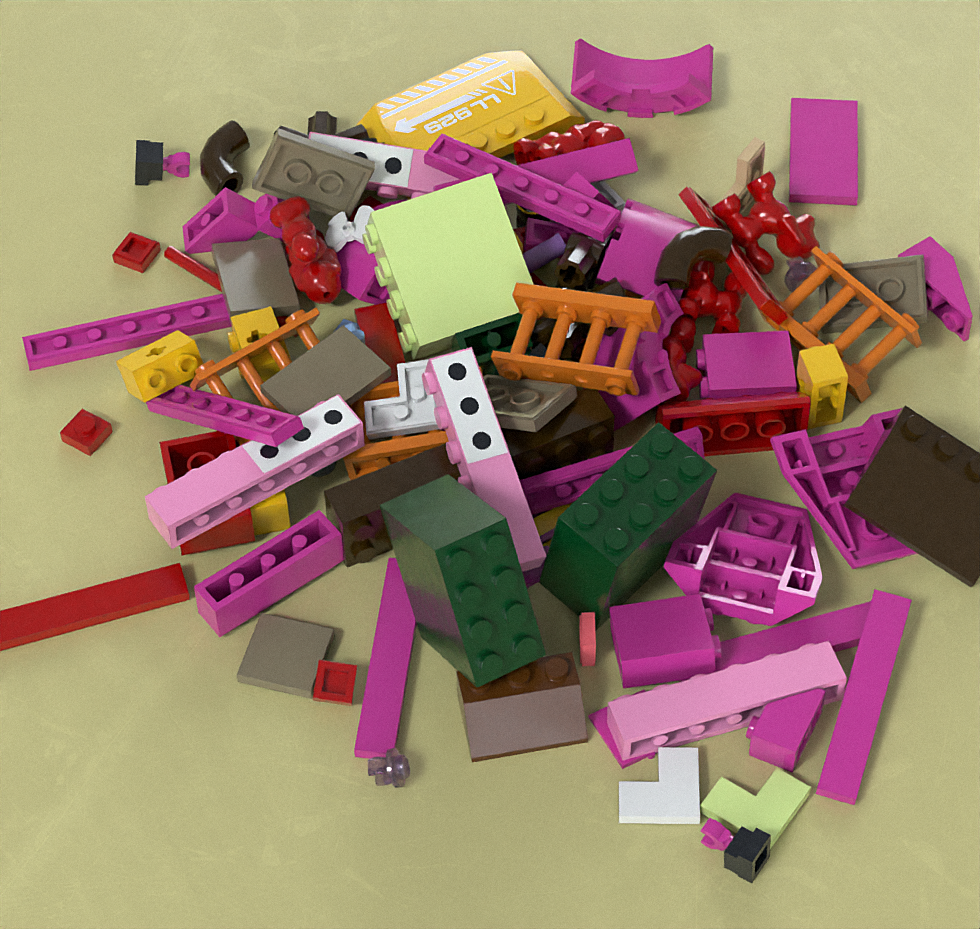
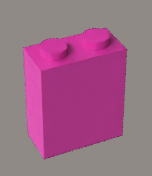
[696,331,797,399]
[609,594,721,689]

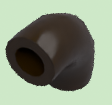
[200,120,250,196]
[654,226,732,290]

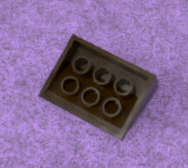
[844,405,980,587]

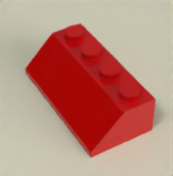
[655,391,811,457]

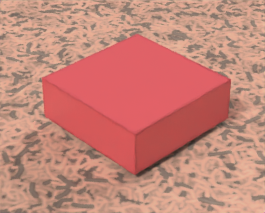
[579,612,596,666]

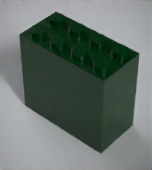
[539,422,717,631]
[380,474,546,688]

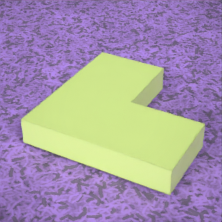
[700,768,811,849]

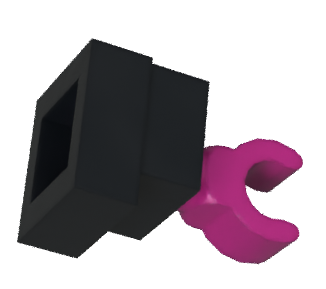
[135,140,190,186]
[700,818,771,883]

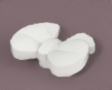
[325,205,374,252]

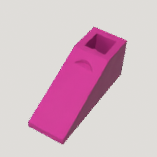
[898,236,973,342]

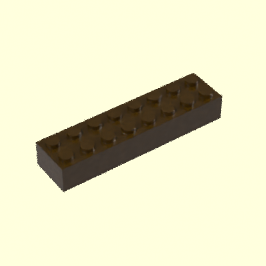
[324,388,615,568]

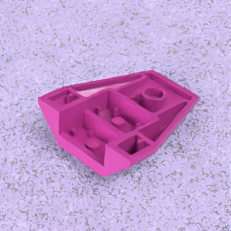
[770,408,918,569]
[664,492,823,626]

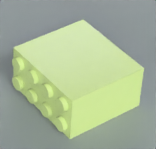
[362,173,534,361]

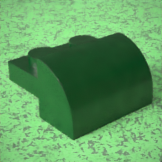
[451,312,533,376]

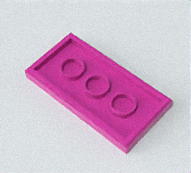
[789,98,858,205]

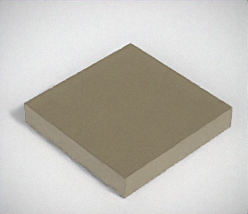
[237,613,335,699]

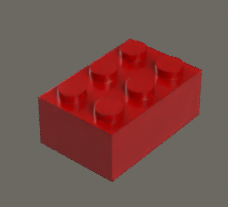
[159,431,255,555]

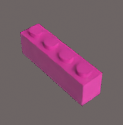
[194,510,344,637]

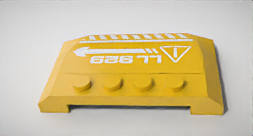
[356,50,585,199]

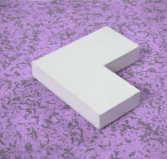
[364,359,439,440]
[619,747,700,824]

